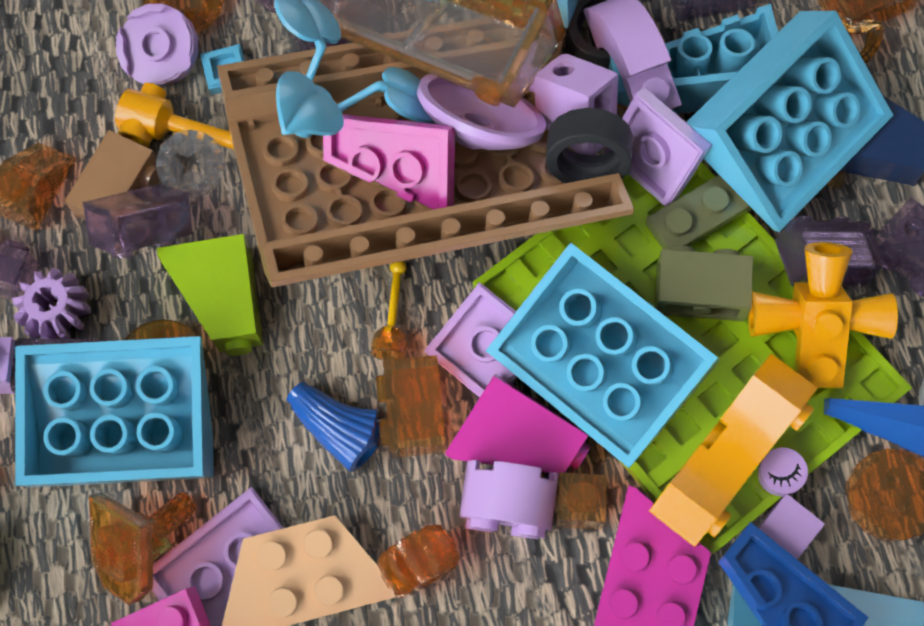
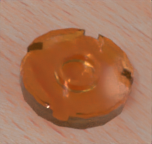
[845,448,924,542]

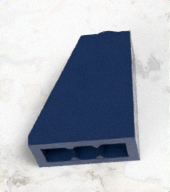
[840,96,924,186]

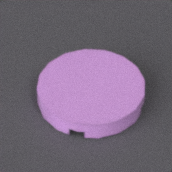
[116,3,198,87]

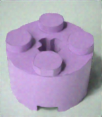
[459,460,559,539]

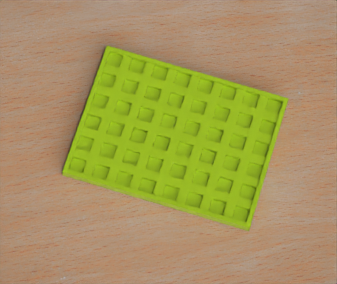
[472,162,912,557]

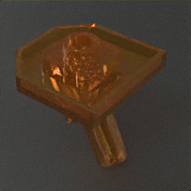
[89,492,197,605]

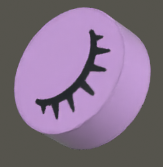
[758,448,808,497]

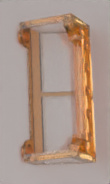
[318,0,566,108]

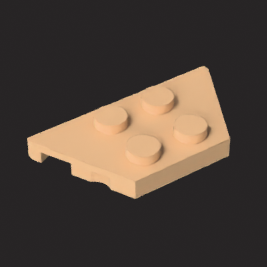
[222,515,399,626]

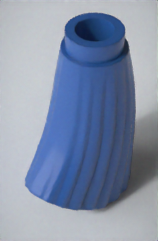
[286,381,380,472]

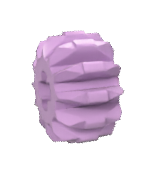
[12,267,91,344]

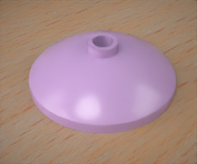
[417,72,546,150]

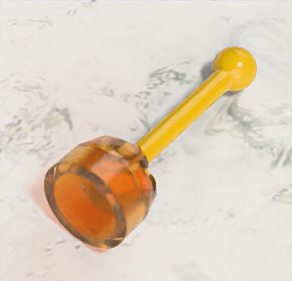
[371,261,407,361]

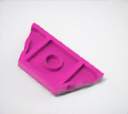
[594,486,711,626]

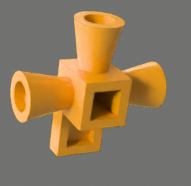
[748,242,898,388]

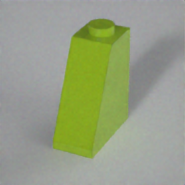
[157,234,263,356]

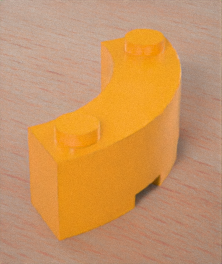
[649,354,817,547]

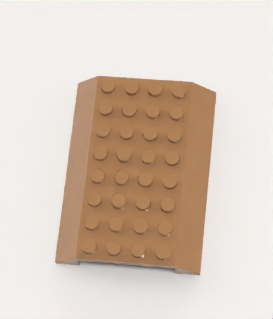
[217,14,634,288]

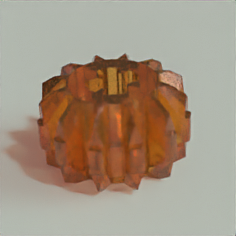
[377,524,460,598]

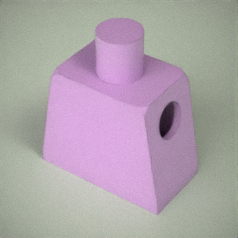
[521,54,618,155]

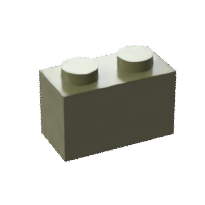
[654,246,753,322]

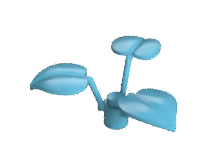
[274,0,436,138]

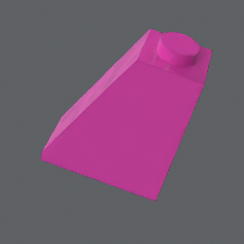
[445,374,591,475]

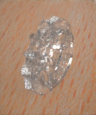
[155,129,225,198]

